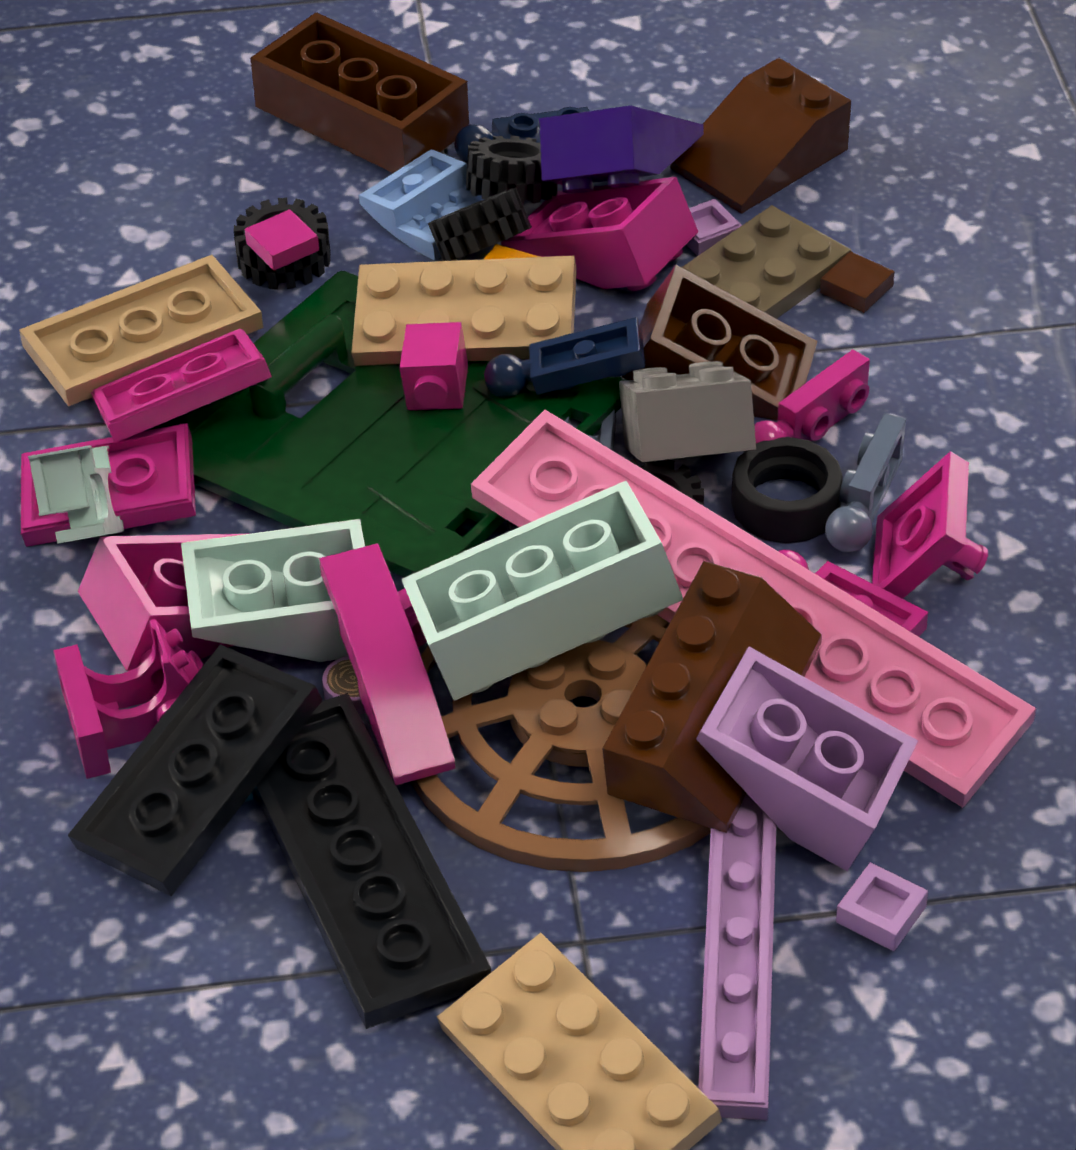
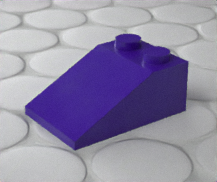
[539,105,704,193]

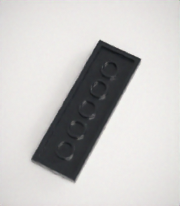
[253,693,491,1029]

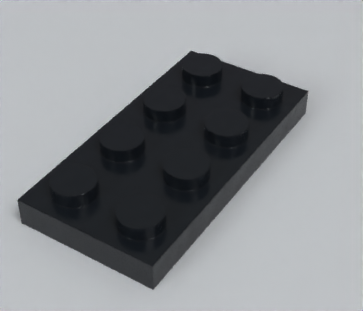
[68,644,323,896]

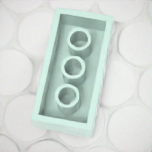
[402,480,683,701]

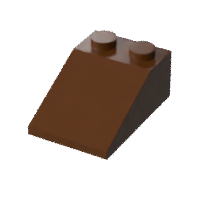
[670,58,851,214]
[622,265,818,421]

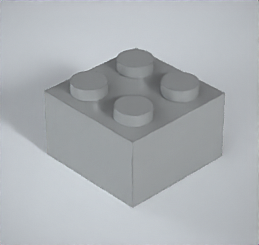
[619,361,756,462]

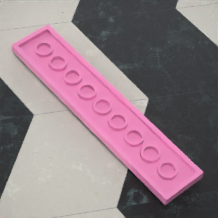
[471,410,1036,808]

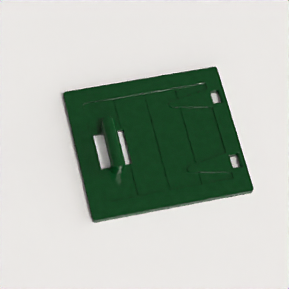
[151,271,627,578]

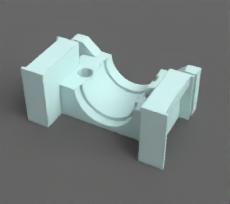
[28,445,124,544]

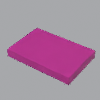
[91,329,272,443]
[21,423,196,547]

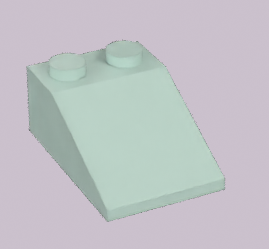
[181,519,365,662]

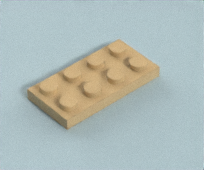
[19,255,263,407]
[351,256,577,366]
[437,933,722,1150]

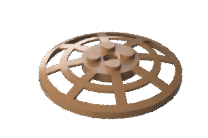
[410,614,711,872]

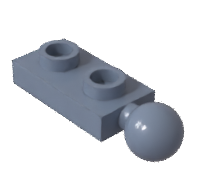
[825,413,906,553]

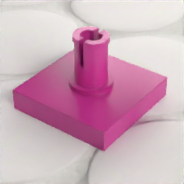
[872,451,988,599]

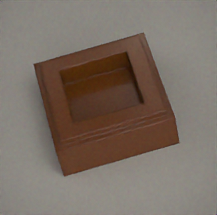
[820,251,895,313]

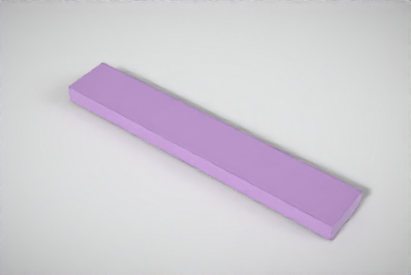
[698,794,776,1120]

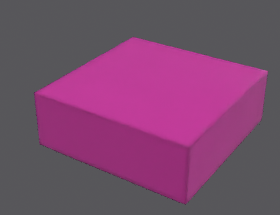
[245,209,319,270]

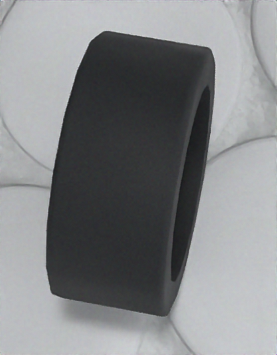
[731,437,843,543]

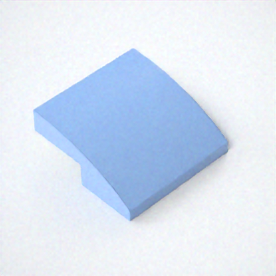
[358,149,484,261]

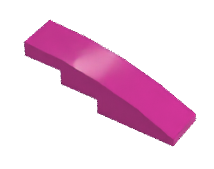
[319,543,456,785]

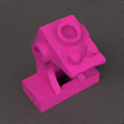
[53,619,204,779]

